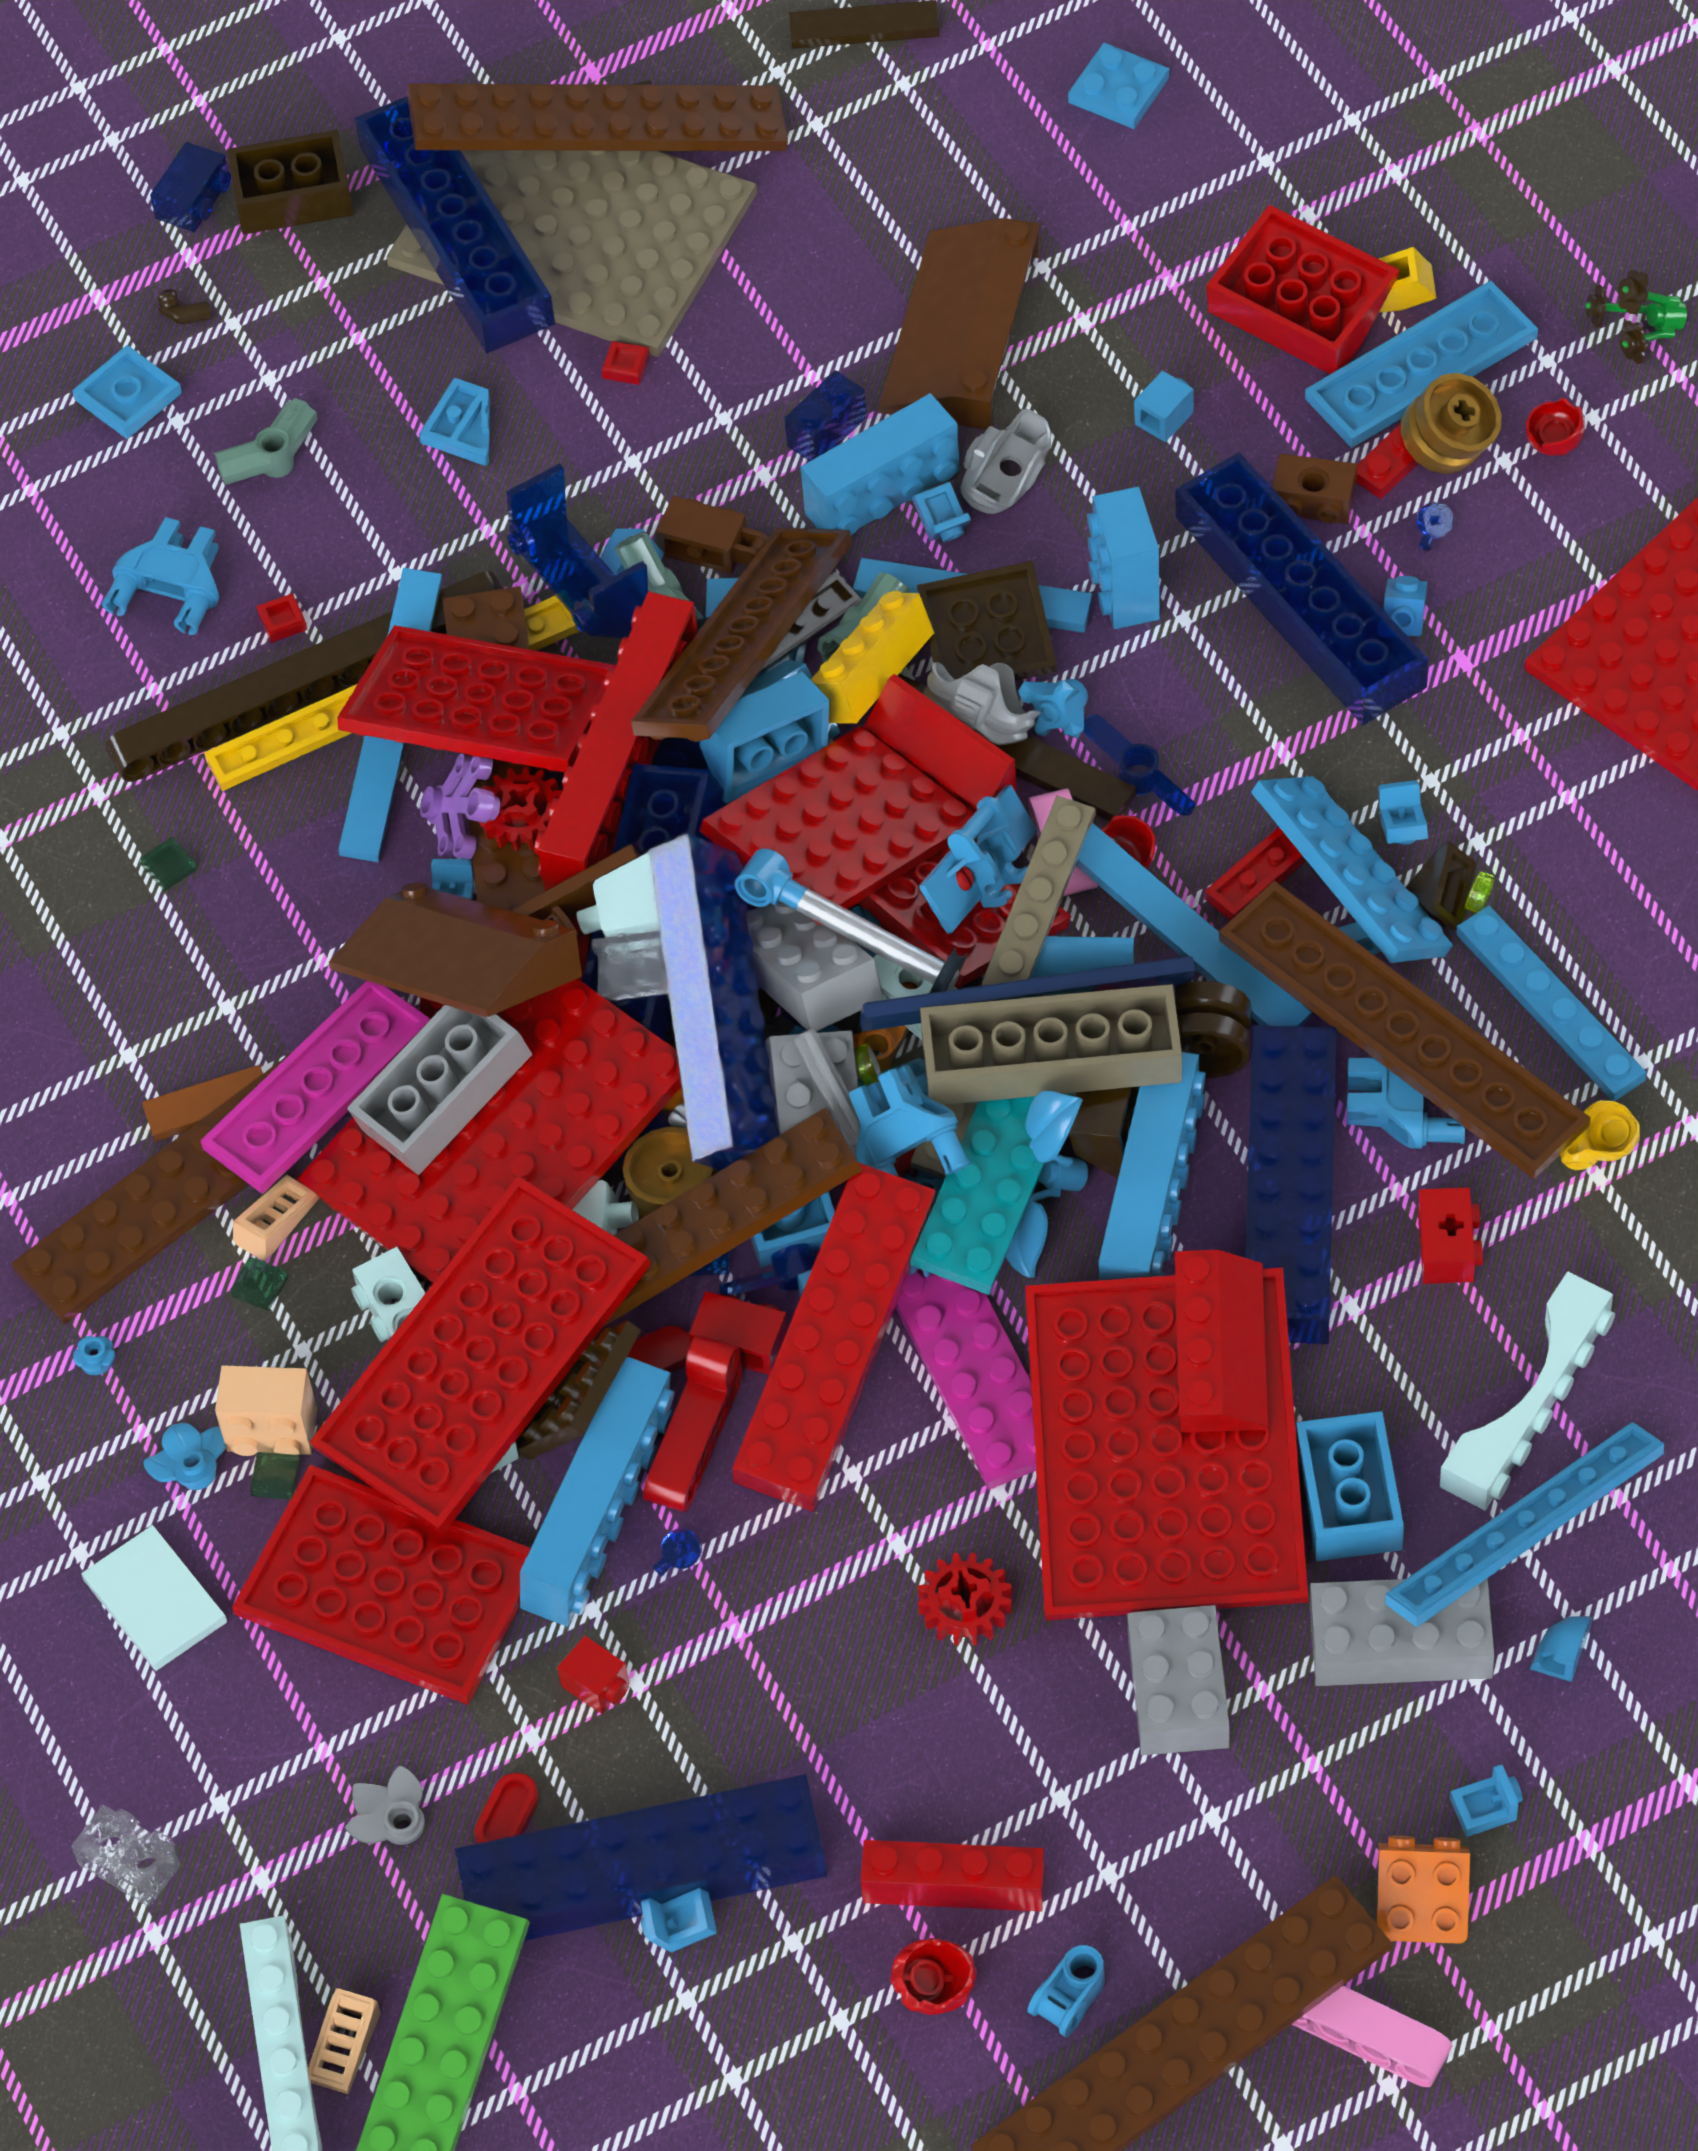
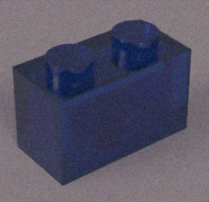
[150,141,231,233]
[784,370,867,461]

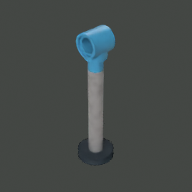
[735,849,967,993]

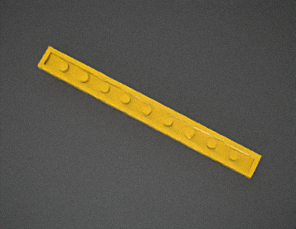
[204,592,581,791]

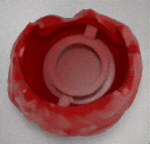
[890,1938,977,2015]

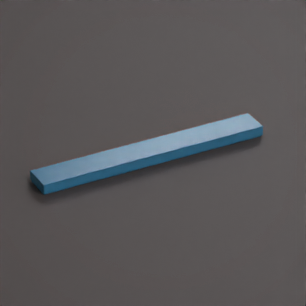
[339,568,442,862]
[1076,823,1312,1044]
[1385,1422,1664,1627]

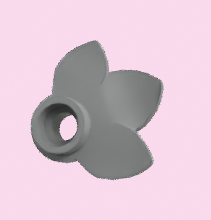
[345,1766,425,1845]

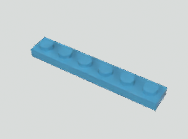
[1456,906,1647,1101]

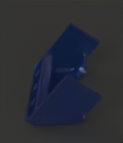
[506,463,648,639]

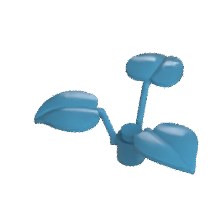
[1006,1091,1088,1278]

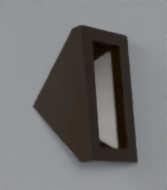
[1406,841,1476,931]

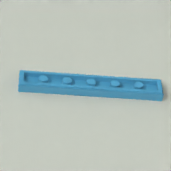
[853,558,1093,633]

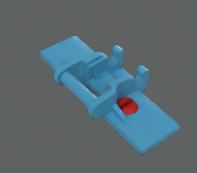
[919,784,1037,934]

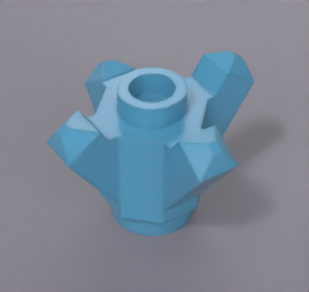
[1018,679,1088,739]

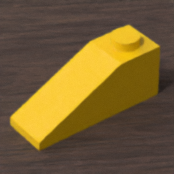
[1379,247,1437,313]

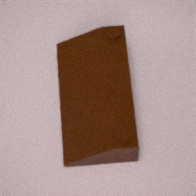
[878,218,1041,430]
[329,882,582,1018]

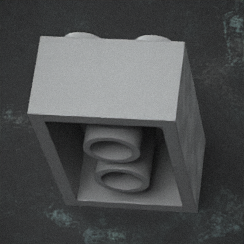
[761,1030,858,1160]
[1127,1605,1229,1756]

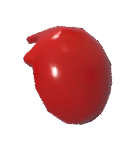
[1525,398,1585,456]
[1101,815,1156,869]

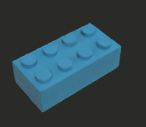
[800,393,960,536]

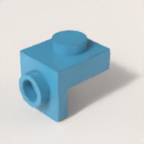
[912,482,971,543]
[1382,576,1427,636]
[1378,780,1428,845]
[431,859,475,900]
[1450,1764,1523,1837]
[641,1888,717,1953]

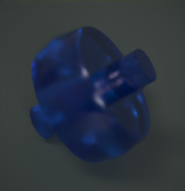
[1416,502,1454,551]
[653,1528,702,1577]

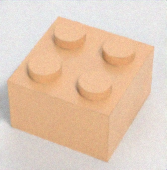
[215,1365,318,1458]

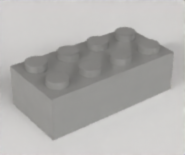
[725,902,883,1031]
[347,1005,532,1175]
[1310,1578,1494,1686]

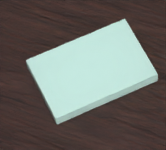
[81,1525,227,1671]

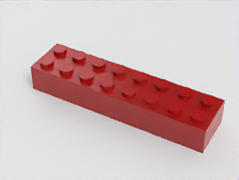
[534,591,698,891]
[732,1162,935,1512]

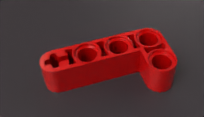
[643,1335,742,1513]

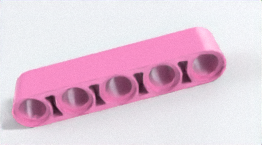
[1292,1986,1453,2087]

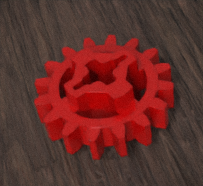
[479,766,562,851]
[918,1552,1012,1646]

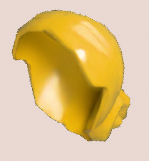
[1560,1100,1640,1171]

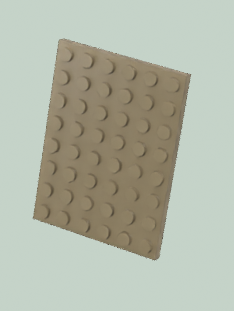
[386,150,757,357]

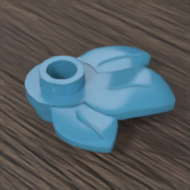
[143,1423,226,1490]

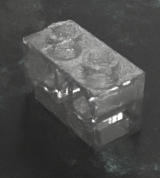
[71,1805,181,1907]

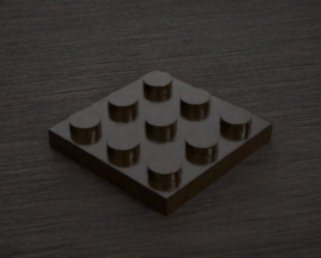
[916,561,1057,681]
[517,1320,641,1460]

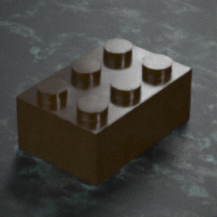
[227,129,354,235]

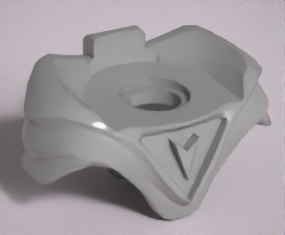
[960,409,1051,514]
[923,662,1042,745]

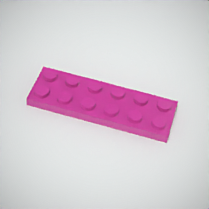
[201,981,431,1194]
[895,1269,1036,1490]

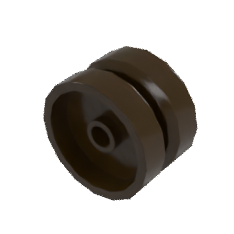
[1173,981,1251,1079]

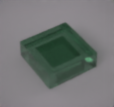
[139,837,197,892]
[230,1256,289,1311]
[250,1452,301,1500]

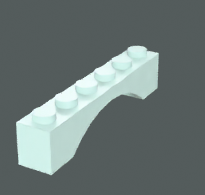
[1440,1271,1615,1511]
[240,1915,323,2151]

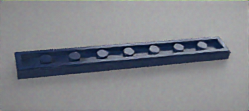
[860,956,1195,1032]

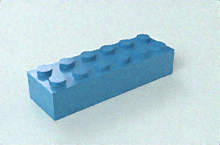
[1099,1052,1205,1280]
[520,1357,674,1627]

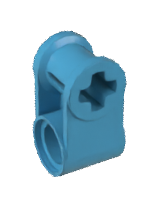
[1027,1945,1105,2038]

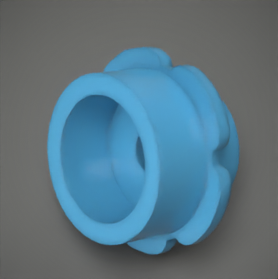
[73,1336,115,1375]

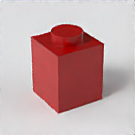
[557,1635,629,1714]

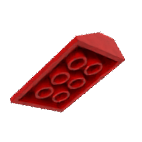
[1206,204,1399,374]

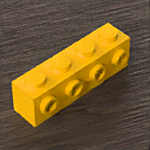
[811,591,934,724]

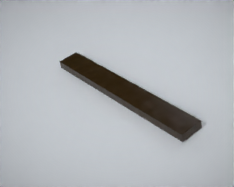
[872,673,1136,821]

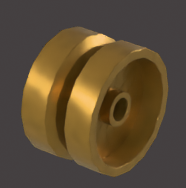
[1401,373,1502,474]
[622,1127,717,1220]

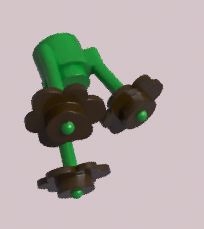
[1585,270,1687,364]

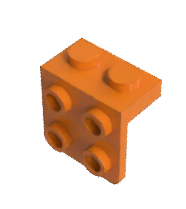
[1377,1836,1470,1944]

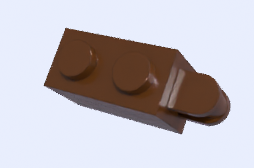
[656,496,769,574]

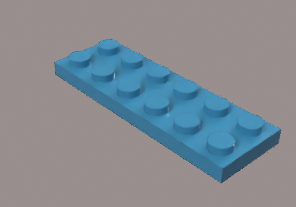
[1305,280,1538,448]
[1251,776,1453,963]

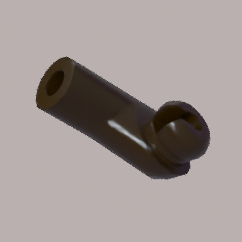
[157,289,212,324]

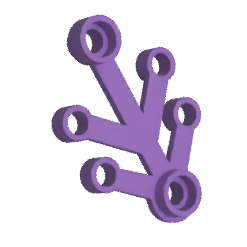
[420,753,500,860]

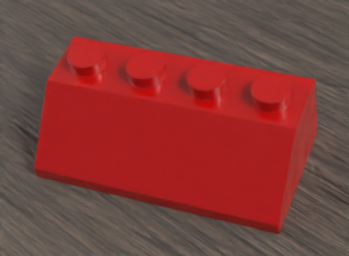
[864,674,1016,813]
[1175,1250,1268,1433]

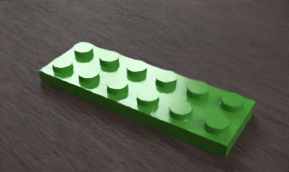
[356,1894,530,2151]

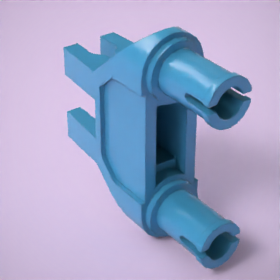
[102,517,220,635]
[1347,1058,1465,1149]
[848,1065,971,1177]

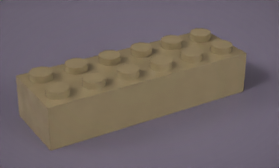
[920,984,1182,1105]

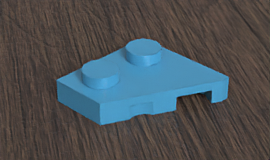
[419,378,490,466]

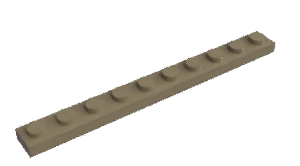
[911,795,1095,1179]

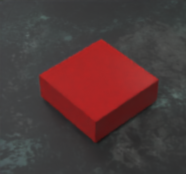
[601,341,650,385]
[256,593,308,643]

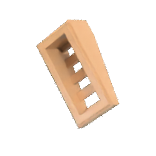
[233,1174,319,1261]
[308,1988,381,2094]

